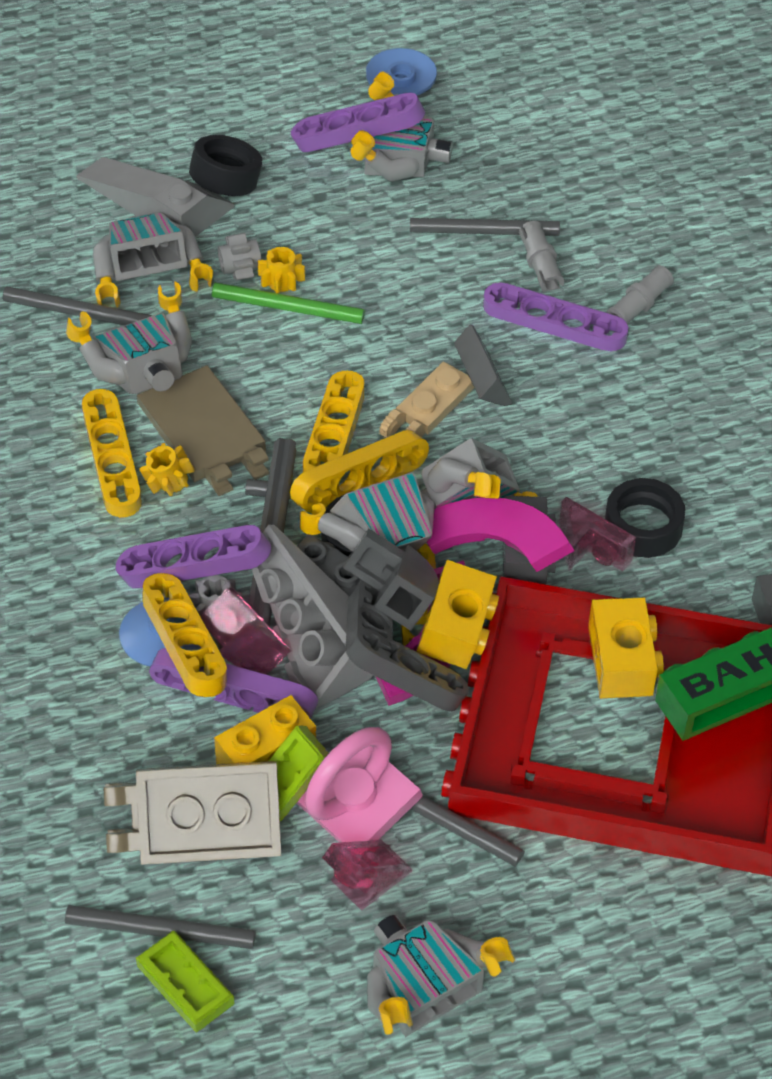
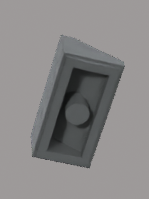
[454,324,513,406]

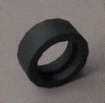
[189,135,262,196]
[604,478,685,558]

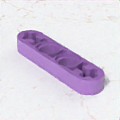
[291,92,425,152]
[483,282,628,351]
[115,525,271,588]
[149,648,319,719]

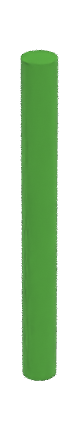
[212,282,365,324]

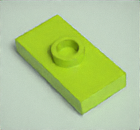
[268,725,329,821]
[136,930,235,1033]

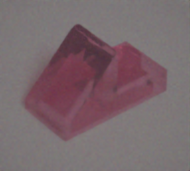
[559,497,636,572]
[200,587,292,675]
[322,840,412,911]

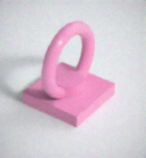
[297,727,423,858]

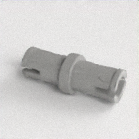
[519,221,564,292]
[606,265,674,325]

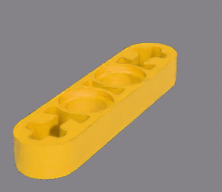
[303,370,364,472]
[82,389,142,518]
[290,430,429,513]
[142,573,227,697]

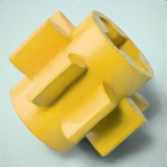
[258,247,305,294]
[139,443,195,496]

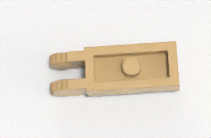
[379,361,474,438]

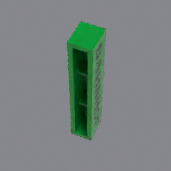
[655,628,772,741]

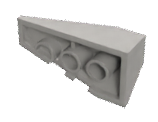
[76,157,234,237]
[252,524,373,709]

